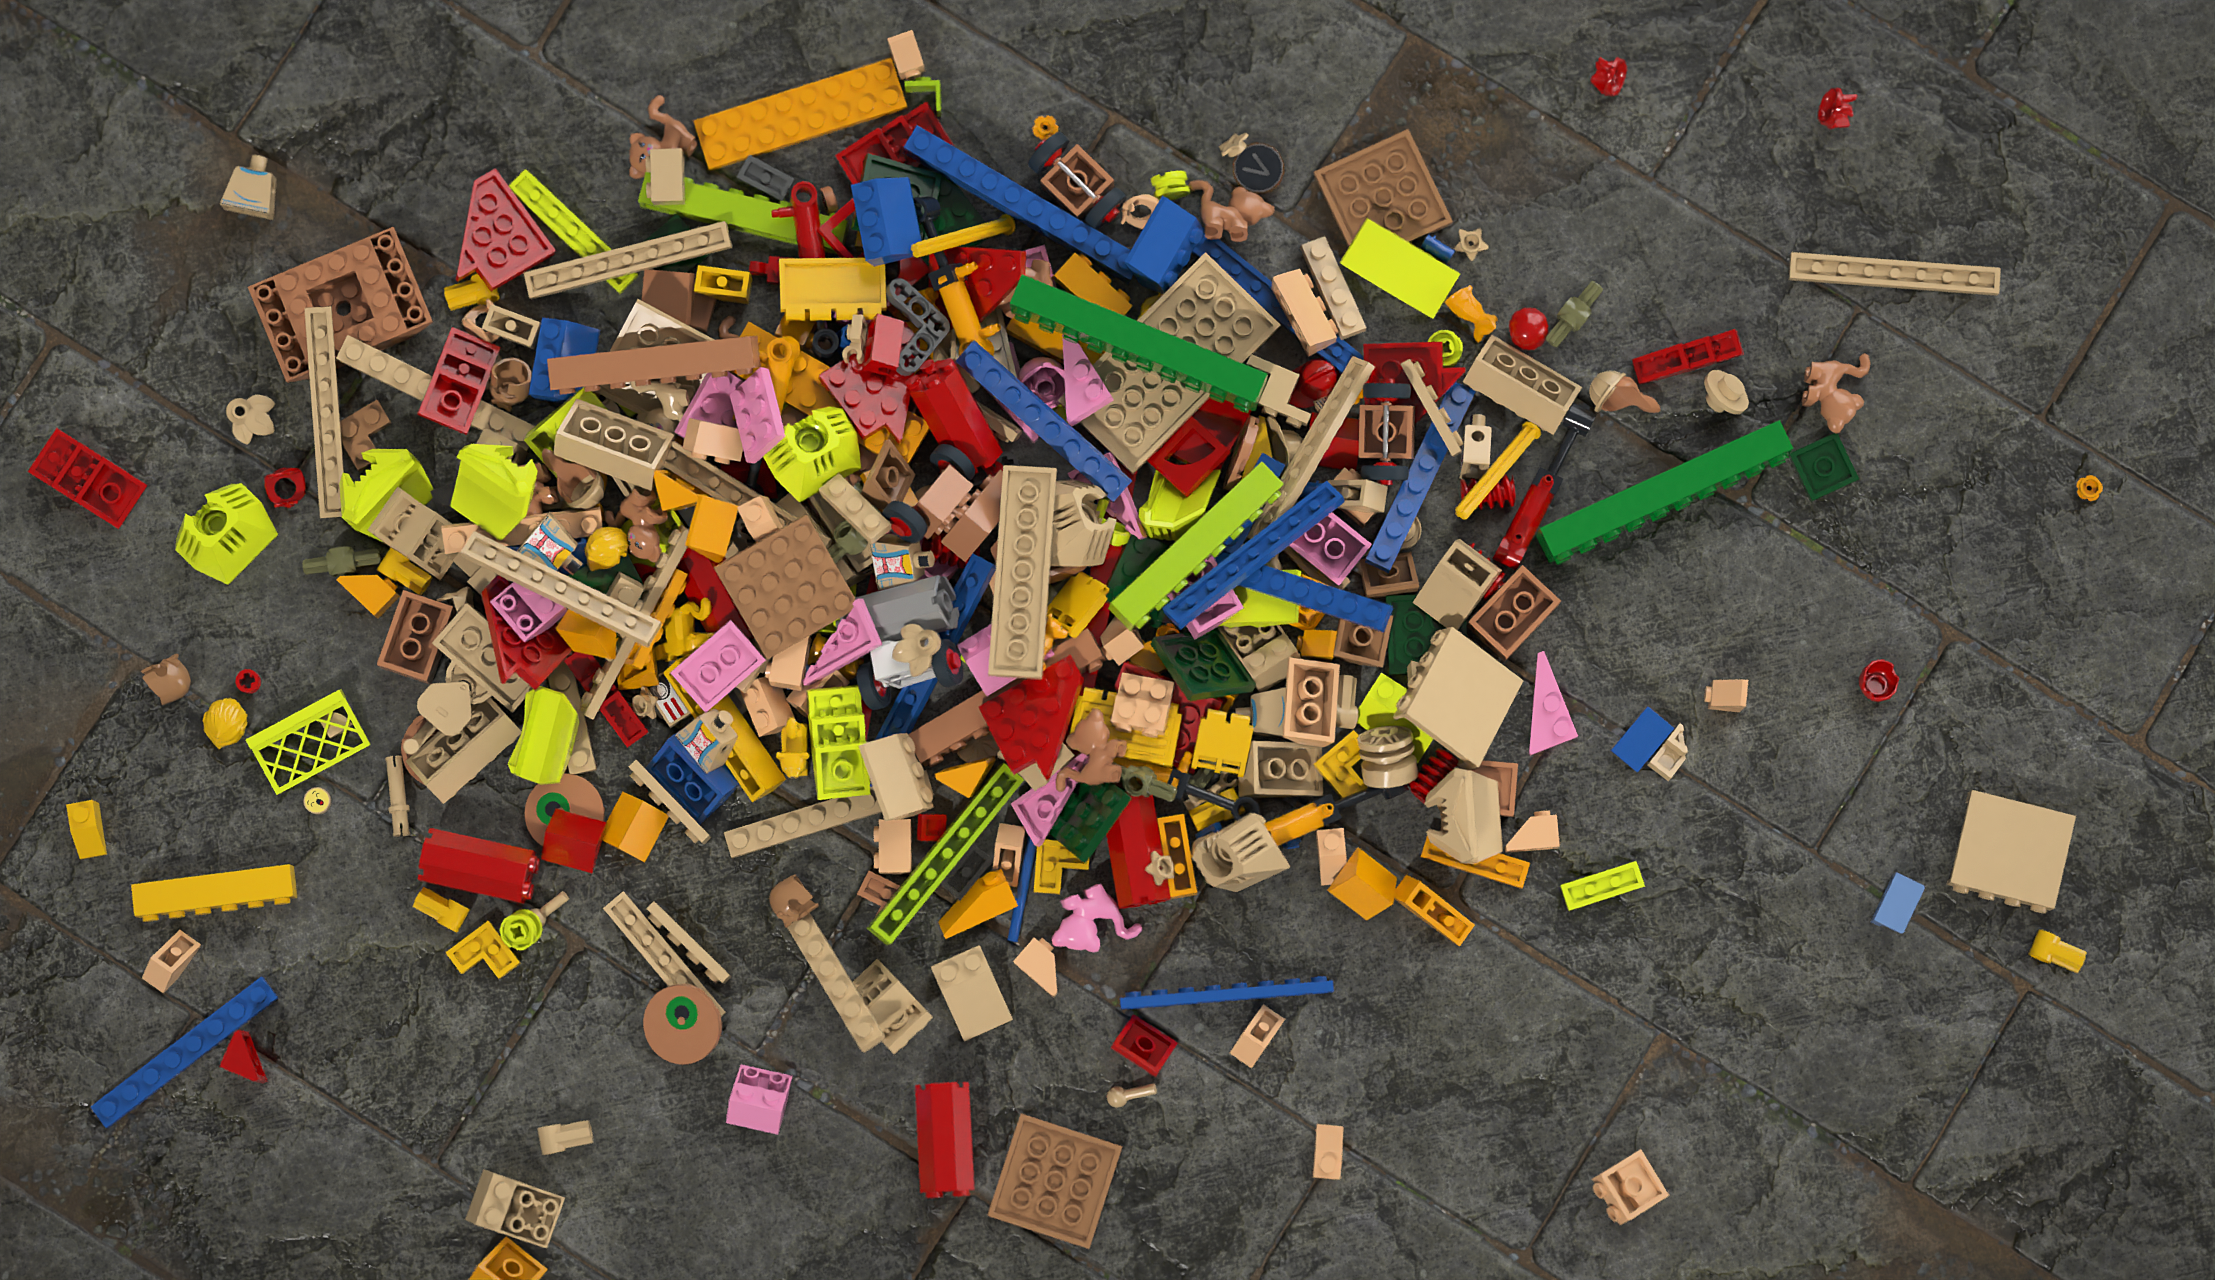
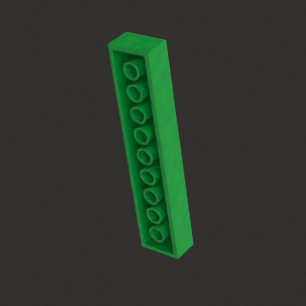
[1010,275,1268,413]
[1536,420,1793,565]

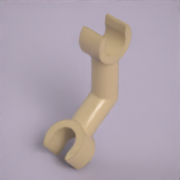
[1183,772,1238,811]

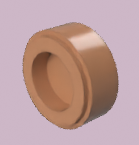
[820,186,838,214]

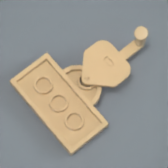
[403,603,533,755]

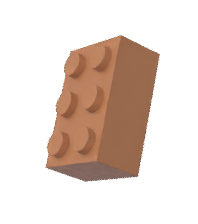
[941,470,1003,562]
[1467,565,1561,662]
[377,590,457,685]

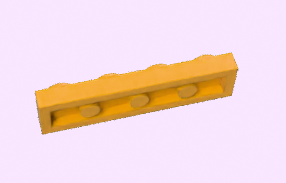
[624,569,687,669]
[1421,835,1530,889]

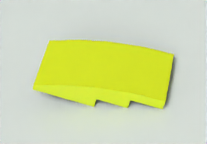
[1340,218,1460,318]
[1219,570,1301,628]
[806,685,871,800]

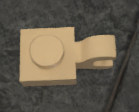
[842,315,868,364]

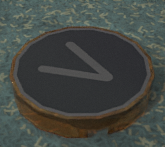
[1233,143,1284,195]

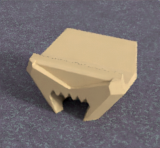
[1050,479,1117,567]
[1424,768,1503,864]
[1190,813,1290,892]

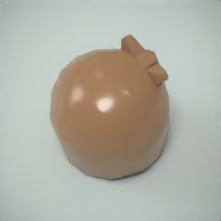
[489,358,531,411]
[141,654,191,706]
[769,874,819,928]

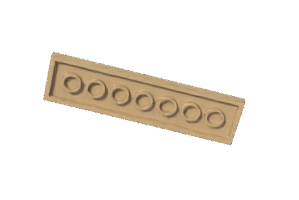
[988,465,1057,679]

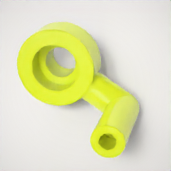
[1096,496,1131,546]

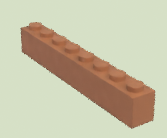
[547,336,761,395]
[908,629,1107,767]

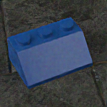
[851,177,922,267]
[1125,196,1204,294]
[529,318,600,404]
[645,726,740,825]

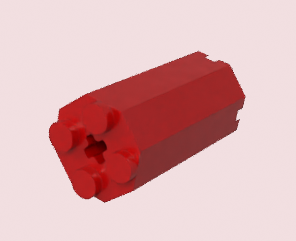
[905,358,1003,474]
[676,547,754,641]
[1106,792,1171,909]
[418,828,540,904]
[915,1082,975,1198]

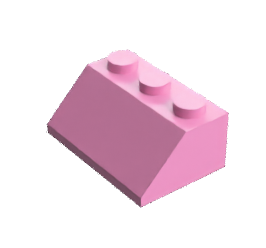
[1289,512,1372,585]
[1168,555,1244,640]
[957,624,1055,696]

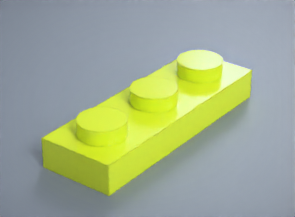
[1560,861,1645,911]

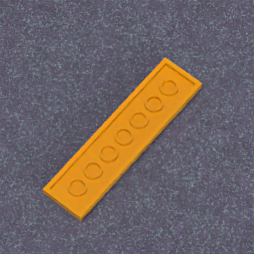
[693,58,907,171]
[728,322,930,465]

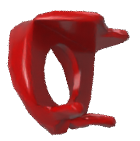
[1590,57,1627,97]
[1818,88,1857,129]
[265,467,306,508]

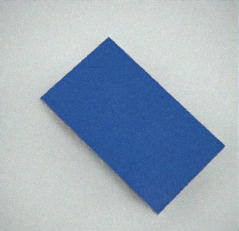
[1611,707,1674,772]

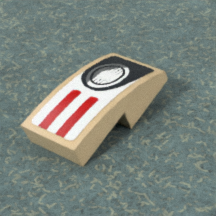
[646,672,692,728]

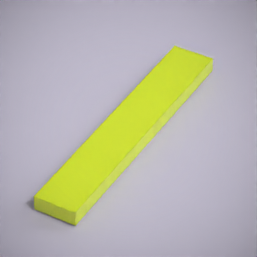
[509,169,638,294]

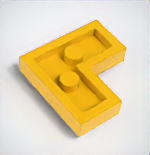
[1313,730,1368,799]
[1034,840,1090,895]
[446,921,521,979]

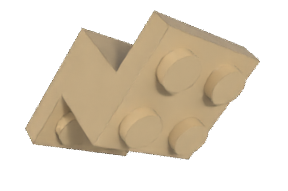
[1247,354,1311,429]
[367,487,453,581]
[853,959,933,1054]

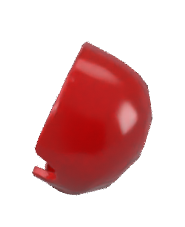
[1509,308,1548,350]
[1859,659,1900,702]

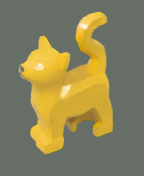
[654,597,715,662]
[776,717,809,778]

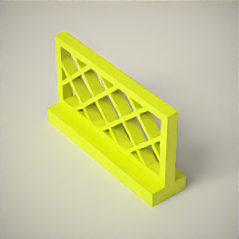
[246,689,371,795]

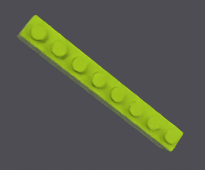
[638,172,849,255]
[1108,462,1284,631]
[866,763,1024,945]

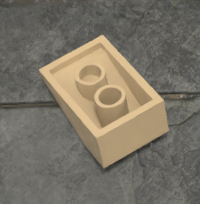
[1238,741,1323,798]
[931,945,1013,1042]

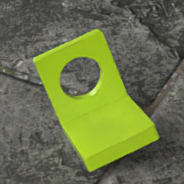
[905,77,941,117]

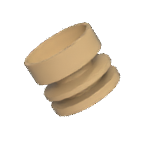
[1357,726,1418,788]

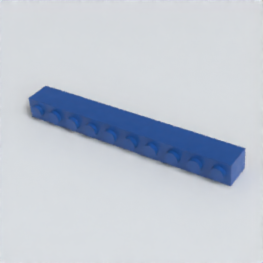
[903,125,1133,284]

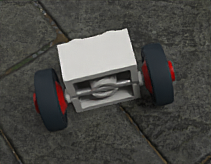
[857,637,963,710]

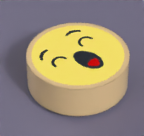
[304,787,332,815]

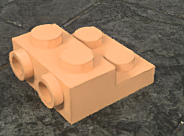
[1111,673,1175,738]
[1592,1150,1669,1225]

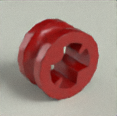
[235,669,261,694]

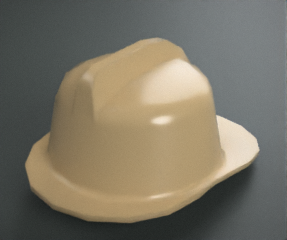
[1265,416,1303,477]

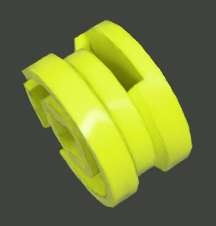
[1151,171,1190,200]
[1428,330,1463,368]
[500,909,543,950]

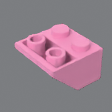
[490,582,568,642]
[726,1065,793,1134]

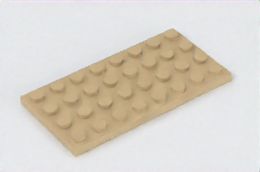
[1058,252,1281,475]

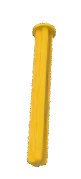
[911,214,1015,258]
[1455,421,1541,520]

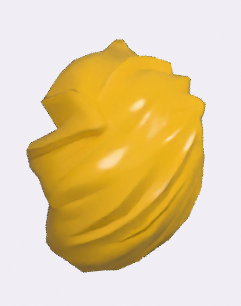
[584,527,629,571]
[203,698,248,749]

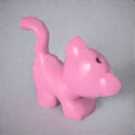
[1052,884,1142,952]

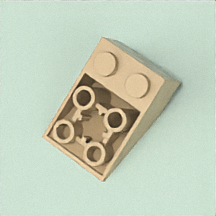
[1413,539,1502,631]
[1216,625,1301,693]
[465,1169,565,1248]

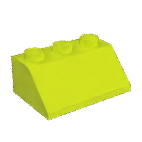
[1357,673,1433,763]

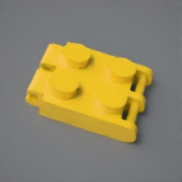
[1047,571,1109,638]
[1191,709,1254,778]

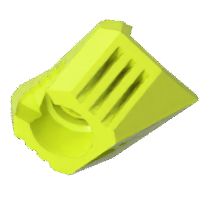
[763,406,861,503]
[450,444,538,540]
[339,449,436,542]
[1139,469,1221,541]
[175,483,278,585]
[508,686,579,785]

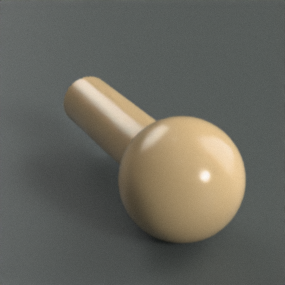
[530,891,569,927]
[1107,1083,1157,1108]

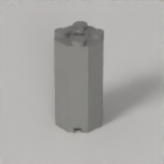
[836,575,959,642]

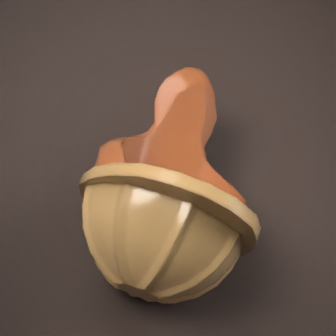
[1590,371,1661,413]
[542,448,604,509]

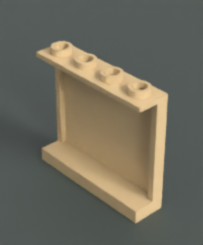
[1393,627,1523,770]
[1946,790,2076,914]

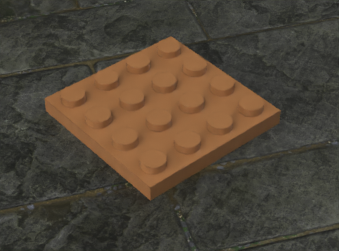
[1314,129,1453,247]
[714,514,856,660]
[987,1114,1122,1249]

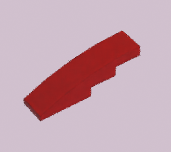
[1632,329,1744,385]
[564,651,648,748]

